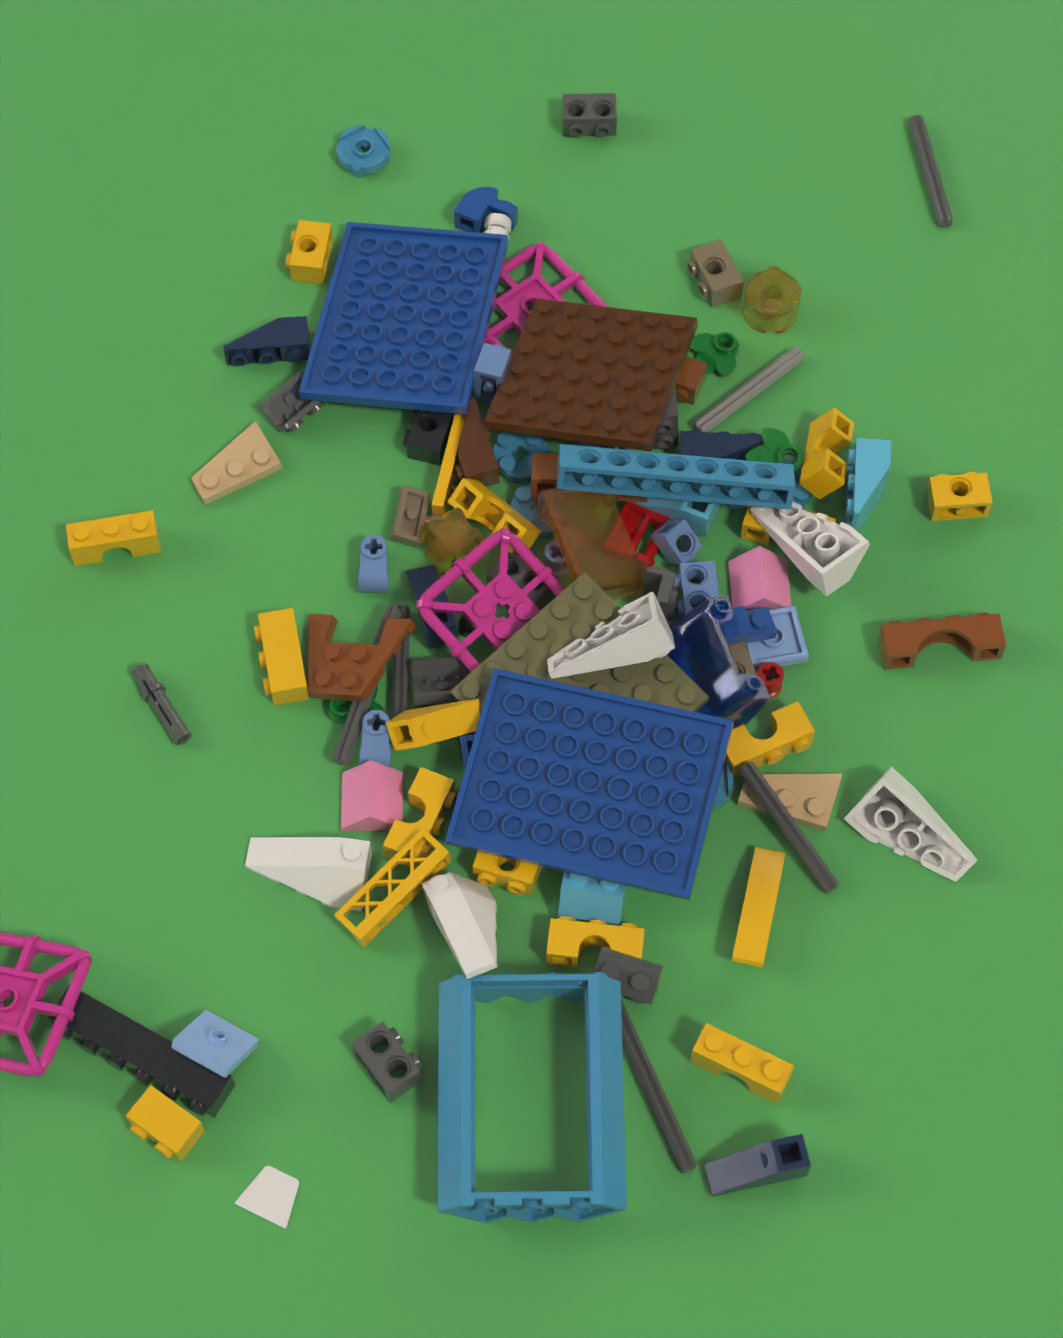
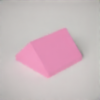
[728,546,791,611]
[341,760,403,831]

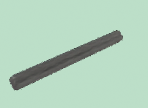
[333,605,402,765]
[621,999,697,1173]

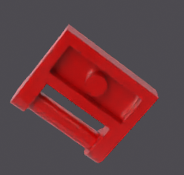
[604,501,670,572]

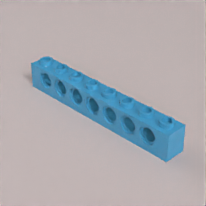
[557,444,796,509]

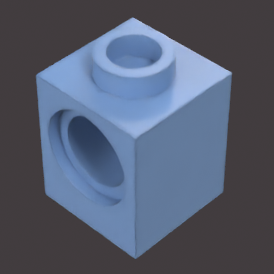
[650,518,703,564]

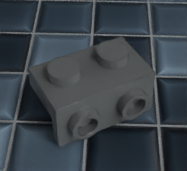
[258,371,324,433]
[643,566,678,621]
[411,657,471,706]
[594,947,663,1005]

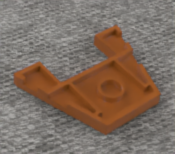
[308,614,416,702]

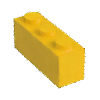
[254,608,309,706]

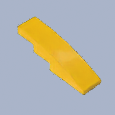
[731,847,786,968]

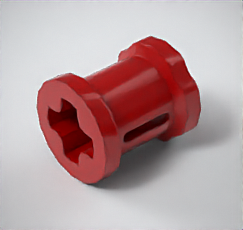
[757,662,784,699]

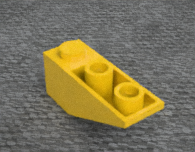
[386,698,482,751]

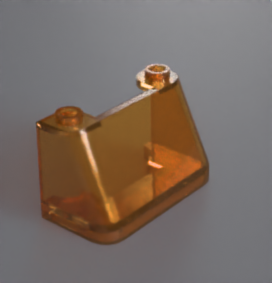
[537,487,647,600]

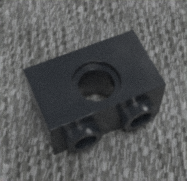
[403,410,455,466]

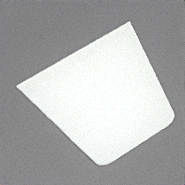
[234,1166,299,1229]

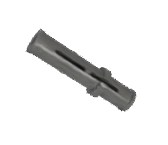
[131,663,192,745]

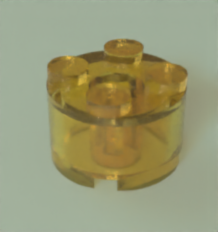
[743,266,802,334]
[418,507,484,576]

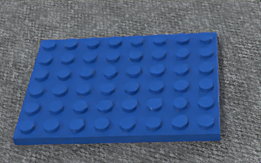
[299,222,509,415]
[445,668,734,901]

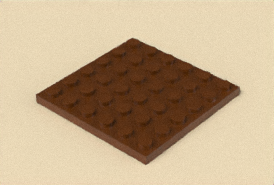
[484,298,698,451]

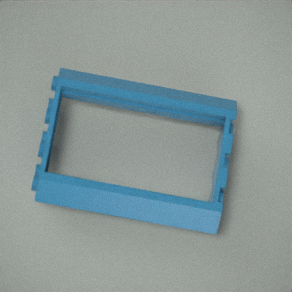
[438,972,627,1223]

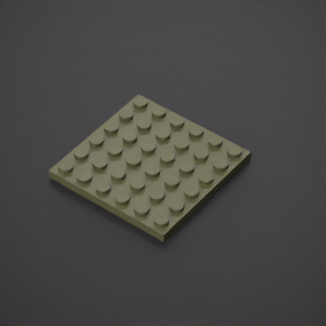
[450,572,709,712]

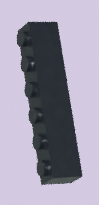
[48,986,235,1118]

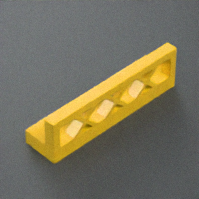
[432,414,490,525]
[334,828,452,949]

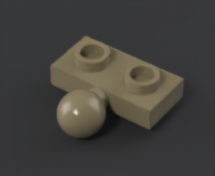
[390,485,449,548]

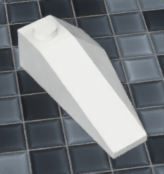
[750,502,870,597]
[547,592,675,679]
[844,766,978,882]
[245,837,372,912]
[421,872,497,979]

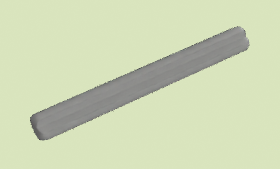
[693,347,804,432]

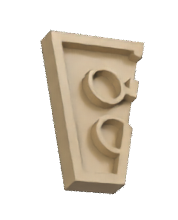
[191,421,282,505]
[737,774,843,832]

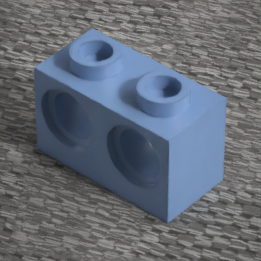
[674,561,721,629]

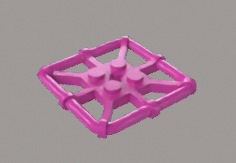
[485,242,608,356]
[416,528,565,672]
[0,932,93,1077]

